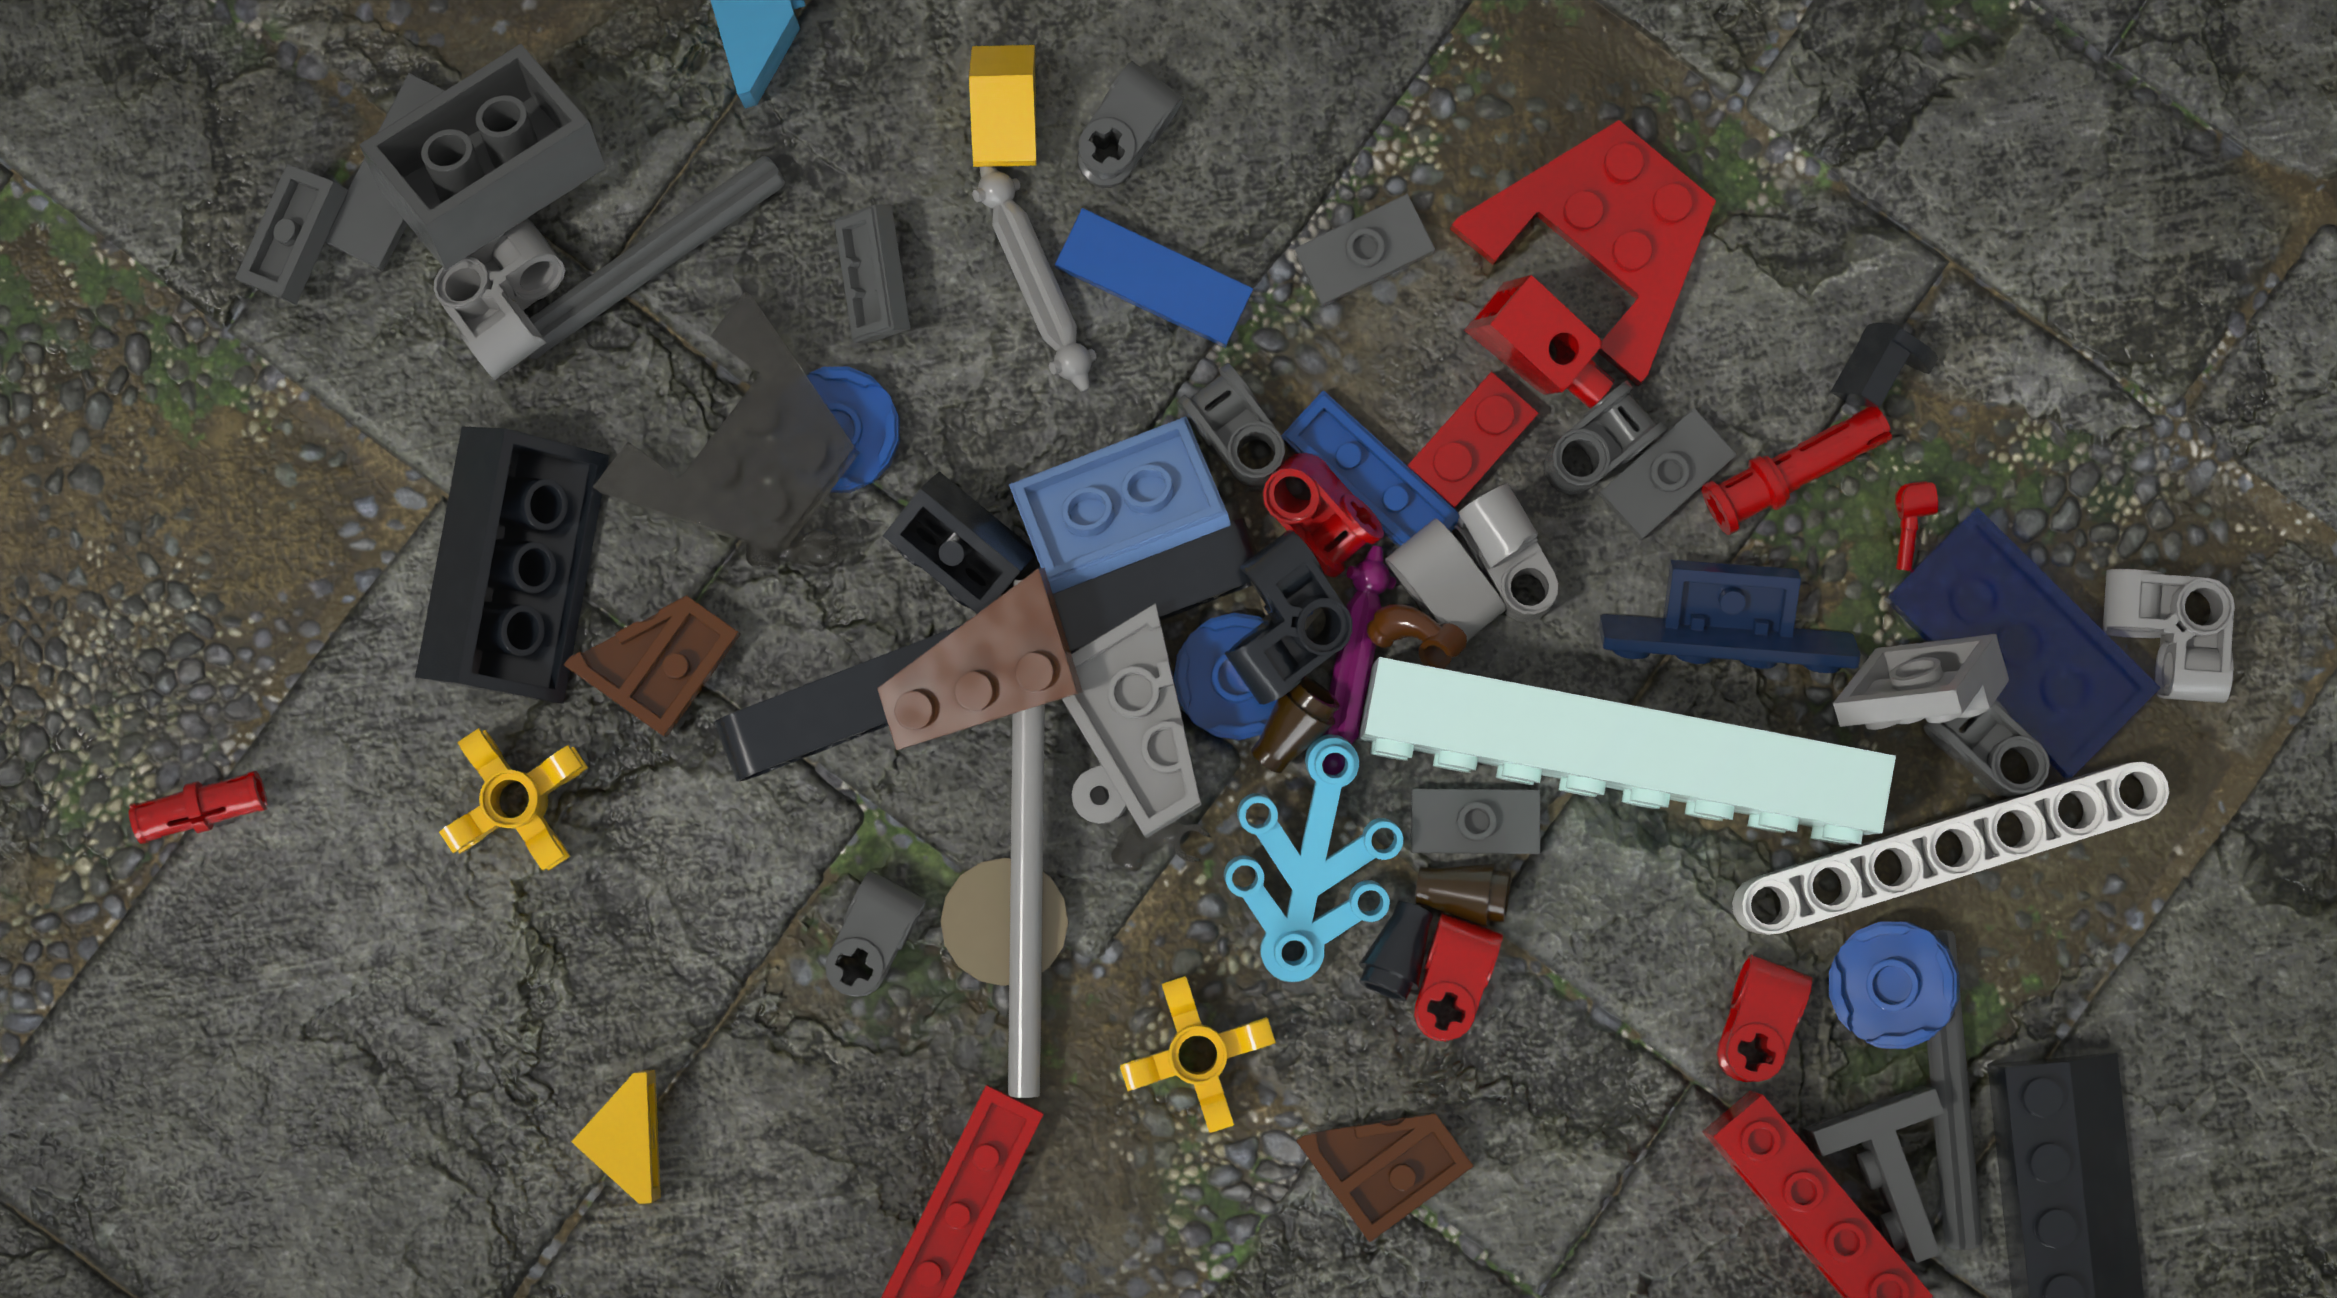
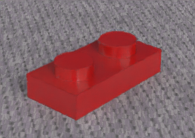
[1407,371,1539,508]

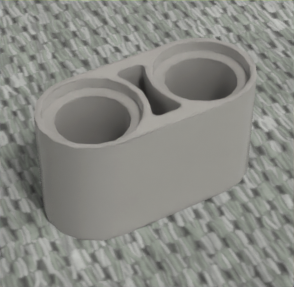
[1385,518,1507,642]

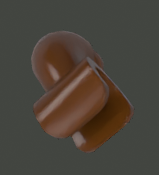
[1366,604,1467,669]

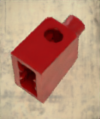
[1464,275,1615,409]

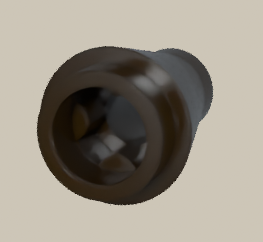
[1251,677,1340,773]
[1415,863,1511,927]

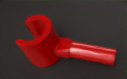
[1895,481,1938,571]

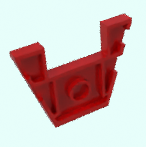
[1450,120,1716,386]

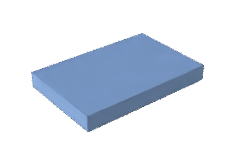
[1009,416,1231,594]

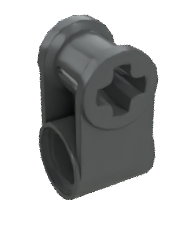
[1078,61,1184,188]
[1176,363,1285,488]
[1544,380,1667,495]
[1924,700,2050,798]
[825,870,927,997]

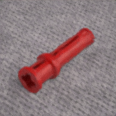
[1701,406,1893,535]

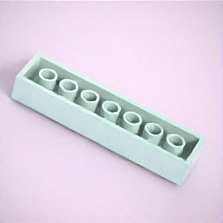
[1358,657,1896,845]

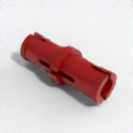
[129,771,267,844]

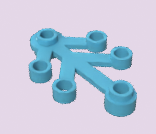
[1224,735,1403,982]

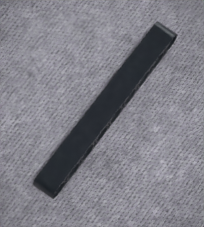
[714,518,1257,782]

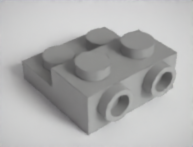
[1833,634,2009,730]

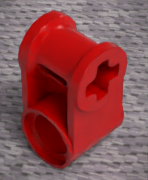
[1263,453,1384,578]
[1414,913,1503,1042]
[1716,954,1812,1082]

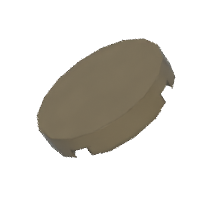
[940,858,1069,986]

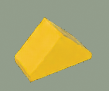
[969,45,1037,167]
[571,1070,661,1204]

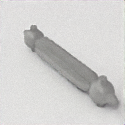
[972,167,1097,392]

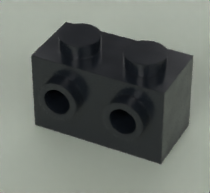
[883,471,1036,614]

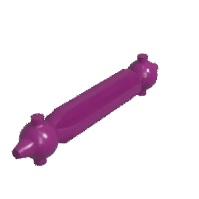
[1322,545,1396,775]

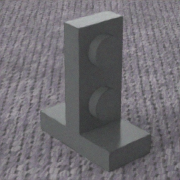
[1802,1085,1944,1263]

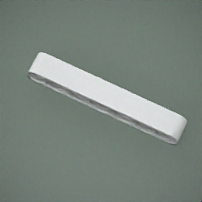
[1732,762,2169,935]

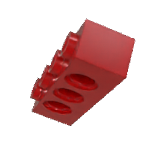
[1702,1090,1933,1298]

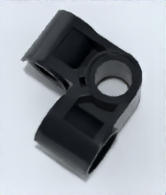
[1224,529,1352,704]

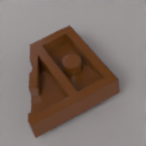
[564,595,741,737]
[1295,1112,1474,1243]

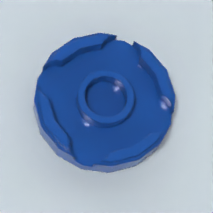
[774,366,900,493]
[1174,613,1277,741]
[1829,921,1960,1049]

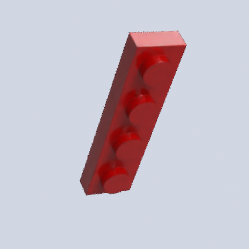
[881,1084,1045,1298]

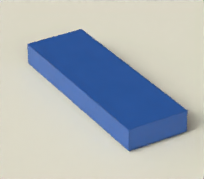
[1055,208,1253,348]
[1281,390,1460,547]

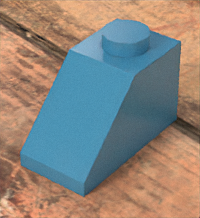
[711,0,806,109]

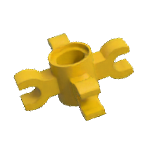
[439,728,588,871]
[1120,976,1276,1133]

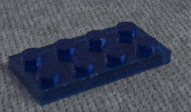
[1884,507,2161,779]

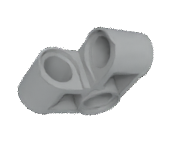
[434,219,565,381]
[1454,483,1558,622]
[2102,569,2235,703]

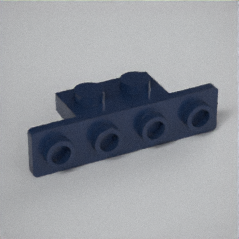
[1599,560,1861,673]

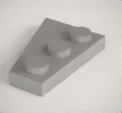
[1062,603,1201,838]

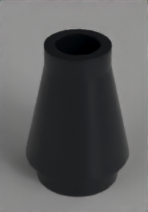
[1359,901,1433,1001]

